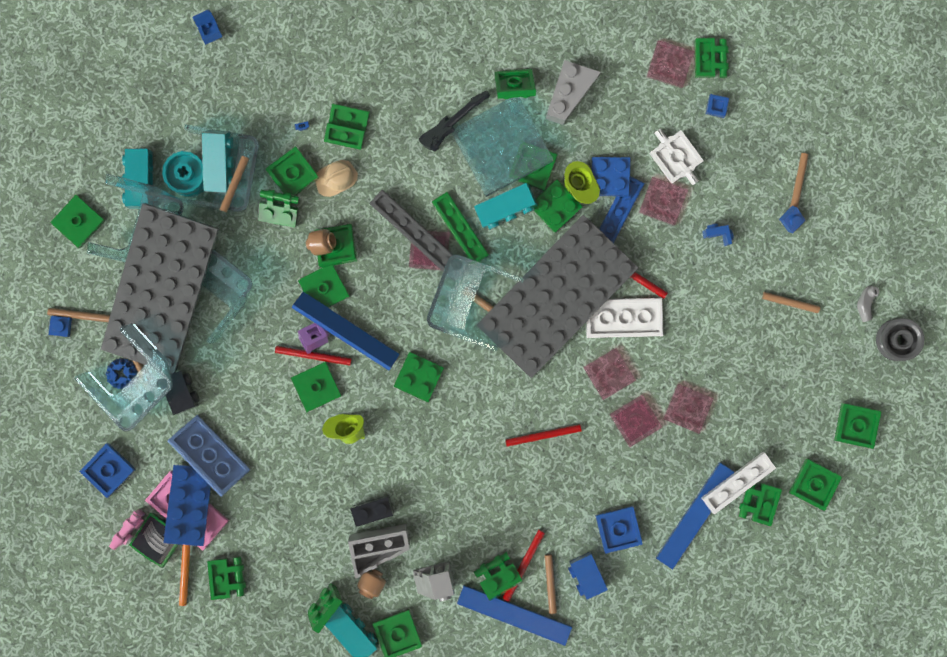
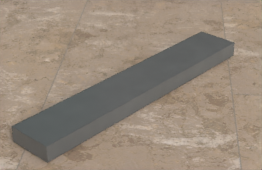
[369,190,466,282]

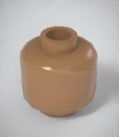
[306,229,336,256]
[357,569,386,599]

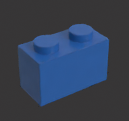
[568,552,608,600]

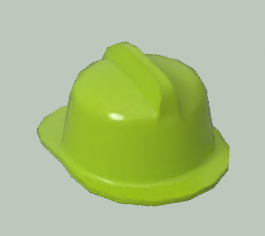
[564,161,600,204]
[322,414,365,444]

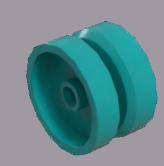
[162,151,204,197]

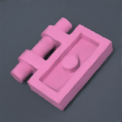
[109,509,145,550]

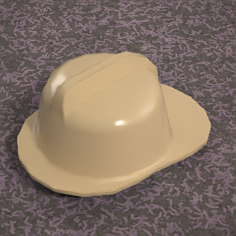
[315,160,358,197]

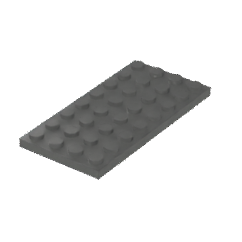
[100,203,219,374]
[476,215,638,378]

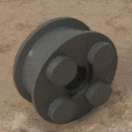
[876,318,924,361]

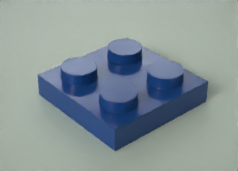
[591,157,631,197]
[79,443,136,498]
[595,506,643,554]

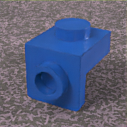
[193,9,223,45]
[702,224,734,246]

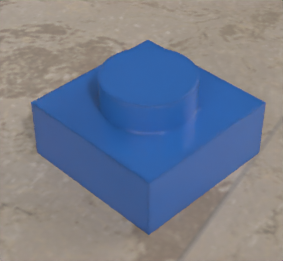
[705,94,729,118]
[779,206,806,234]
[48,316,72,337]

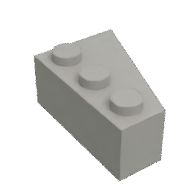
[546,60,601,125]
[348,524,410,579]
[413,562,455,601]

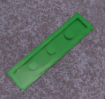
[432,192,489,265]

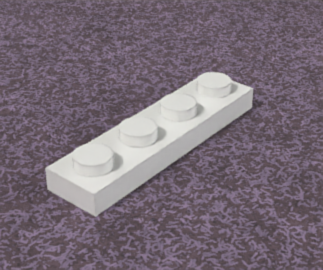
[701,452,776,514]

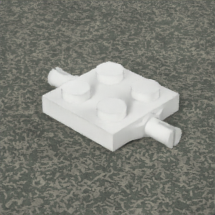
[649,129,704,185]

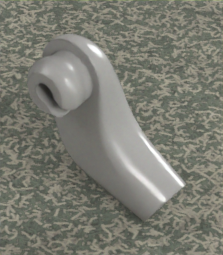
[857,286,879,322]

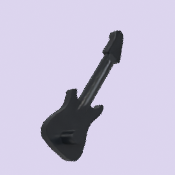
[419,91,490,152]

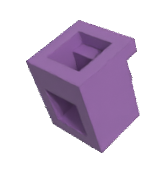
[298,323,329,354]

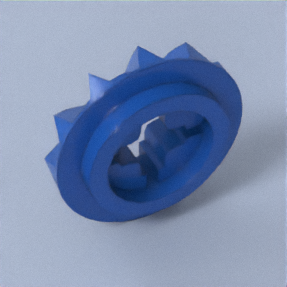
[105,358,137,389]

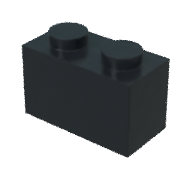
[159,371,200,415]
[350,495,394,527]

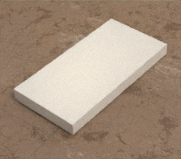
[586,298,663,338]

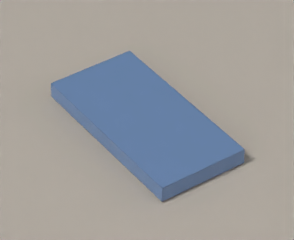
[167,415,250,497]

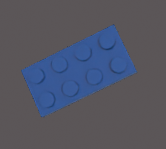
[163,465,211,546]

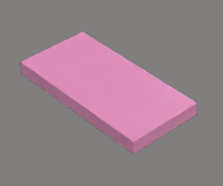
[145,471,229,550]

